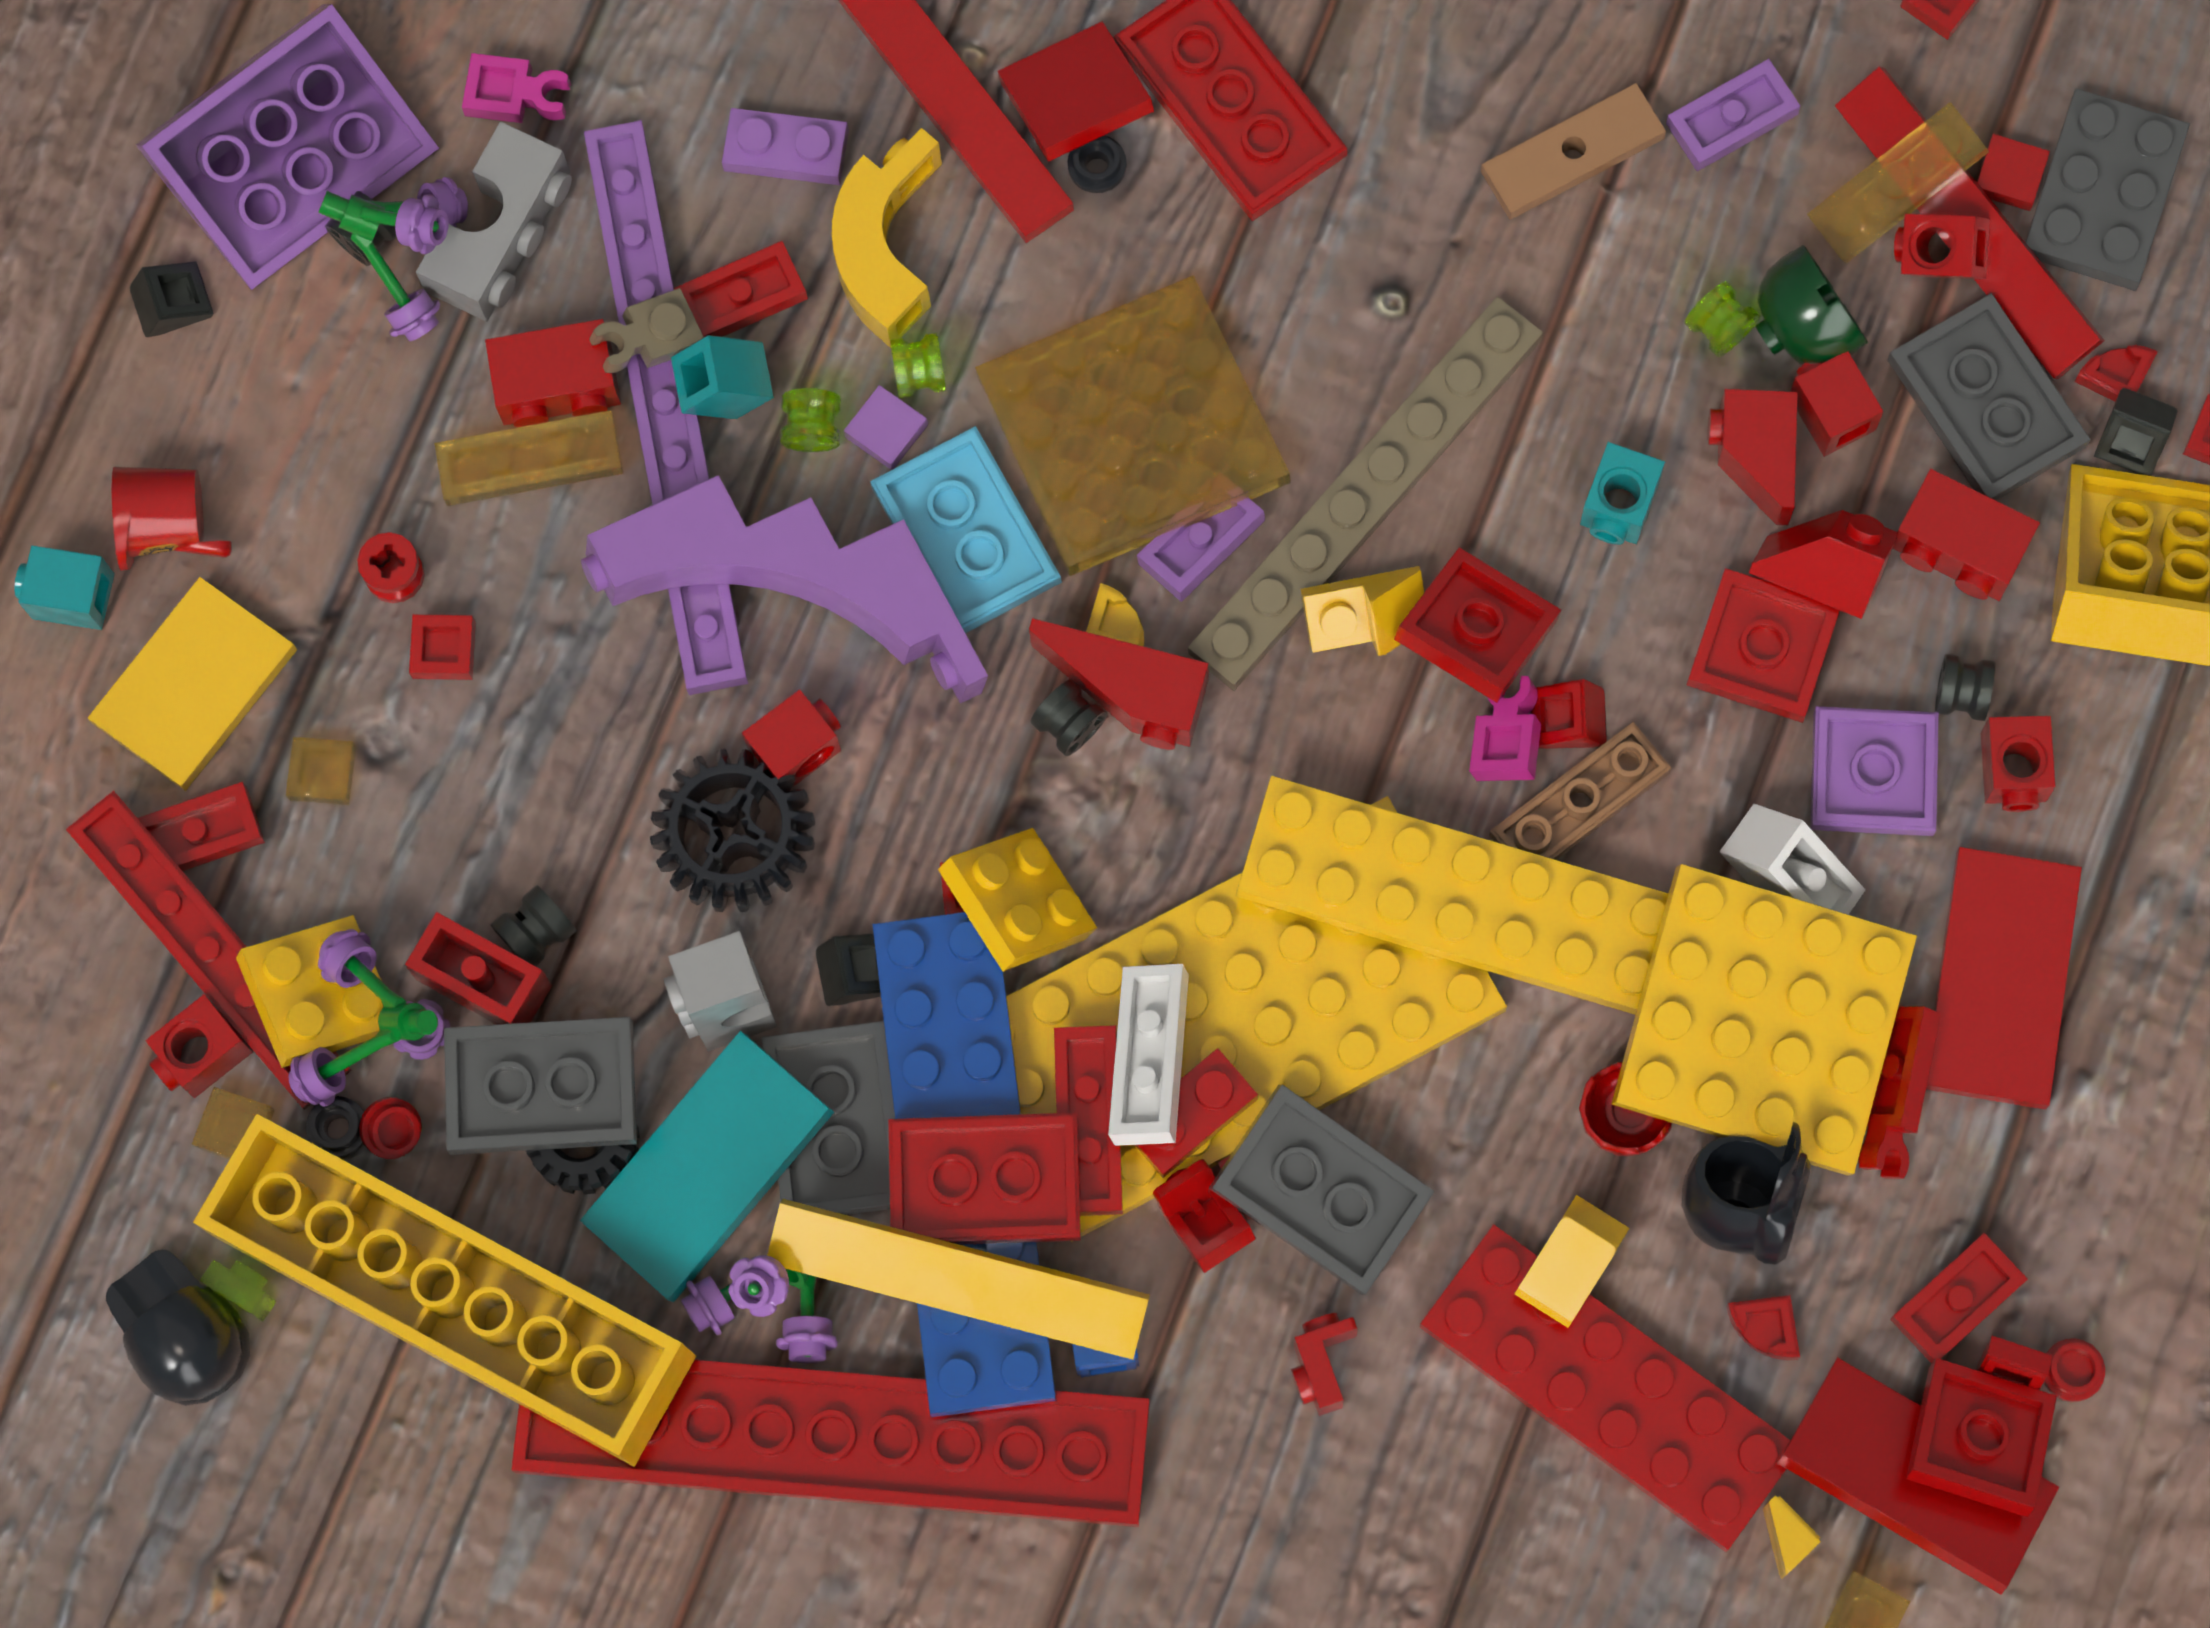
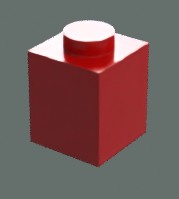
[1790,351,1884,457]

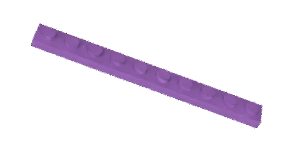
[584,120,748,695]

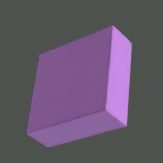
[843,385,928,470]

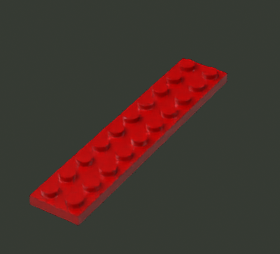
[511,1360,1150,1527]

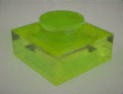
[200,1260,277,1322]

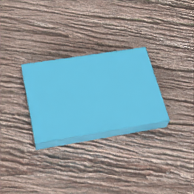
[870,426,1062,633]

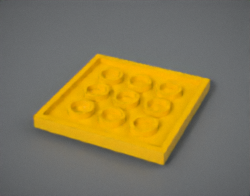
[1611,864,1917,1176]

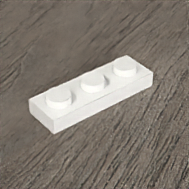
[1108,964,1189,1146]

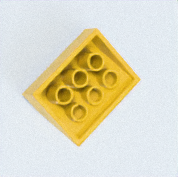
[2051,464,2210,666]

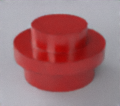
[359,1097,422,1159]
[2044,1338,2106,1402]

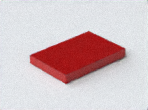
[888,1112,1081,1245]

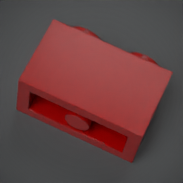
[485,319,621,429]
[1893,468,2040,602]
[405,912,552,1025]

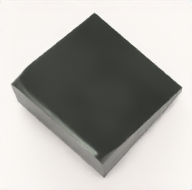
[130,261,214,337]
[2094,388,2178,476]
[816,934,881,1006]

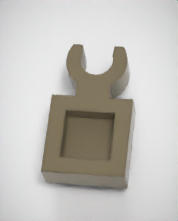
[589,288,704,373]

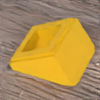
[1762,1495,1821,1579]

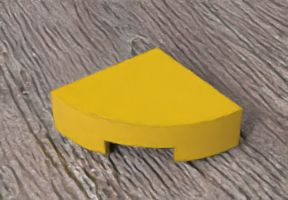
[1086,583,1145,647]

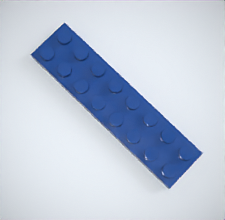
[872,912,1056,1417]

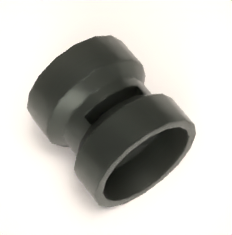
[490,885,577,966]

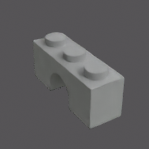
[416,121,572,322]
[663,931,777,1052]

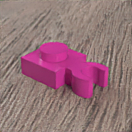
[462,53,571,123]
[1469,676,1541,781]

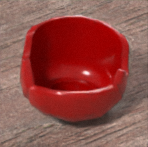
[1579,1062,1672,1156]

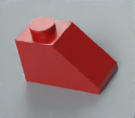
[1707,389,1798,526]
[1749,510,1899,619]

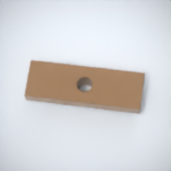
[1481,83,1666,220]
[1489,722,1671,860]

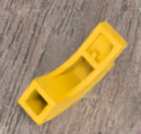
[832,128,942,348]

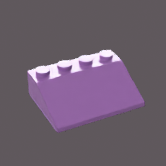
[135,4,439,290]

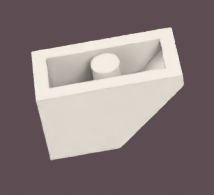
[1720,804,1866,915]

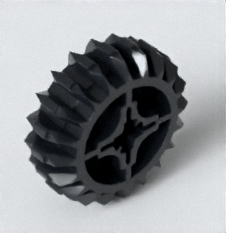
[650,749,815,912]

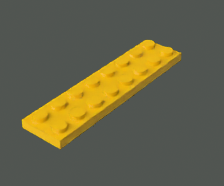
[1235,776,1669,1015]

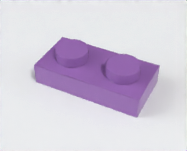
[1666,59,1800,171]
[722,108,849,185]
[1137,474,1265,602]

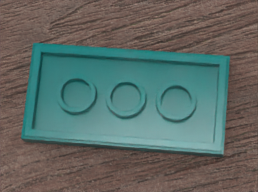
[580,1031,834,1302]

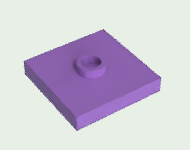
[1810,706,1939,836]

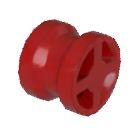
[357,532,425,604]

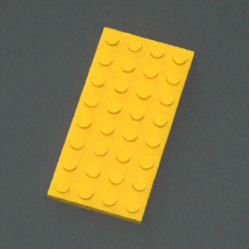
[1006,796,1507,1242]

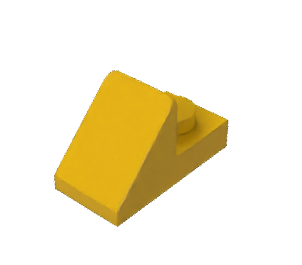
[1300,566,1424,656]
[1515,1195,1630,1328]

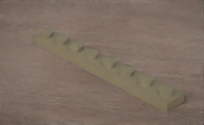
[1188,296,1543,691]

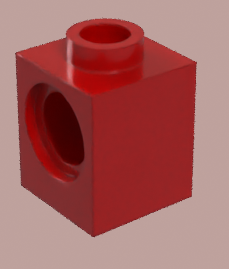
[1894,214,1990,279]
[742,689,841,788]
[1980,716,2056,812]
[145,994,253,1099]

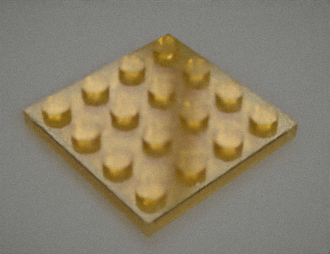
[975,275,1291,576]

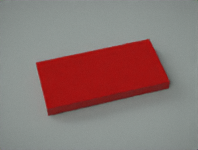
[1113,0,1348,222]
[1926,847,2082,1110]
[1777,1357,2060,1595]

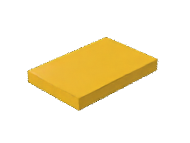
[88,577,297,792]

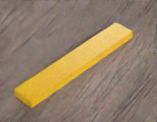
[767,1199,1150,1360]

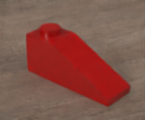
[1029,618,1209,750]

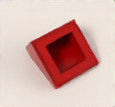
[1531,679,1607,749]

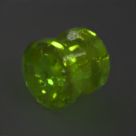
[1684,281,1761,357]
[890,333,947,398]
[780,388,841,452]

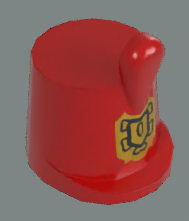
[111,466,232,571]

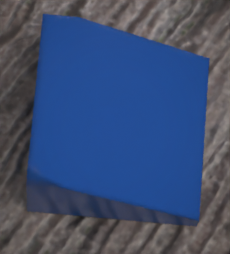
[1072,1344,1139,1378]

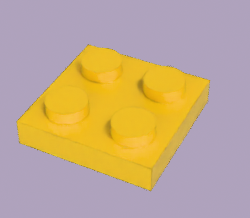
[938,828,1097,971]
[236,915,383,1068]

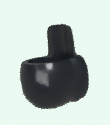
[1681,1121,1811,1265]
[106,1249,250,1406]

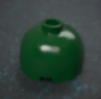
[1755,245,1868,364]

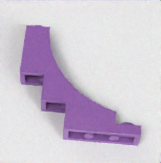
[581,475,988,704]

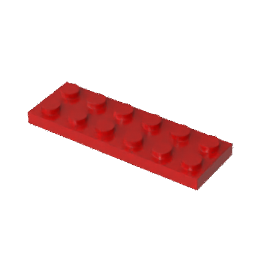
[1419,1224,1790,1552]

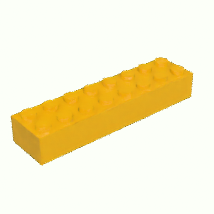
[193,1114,696,1467]

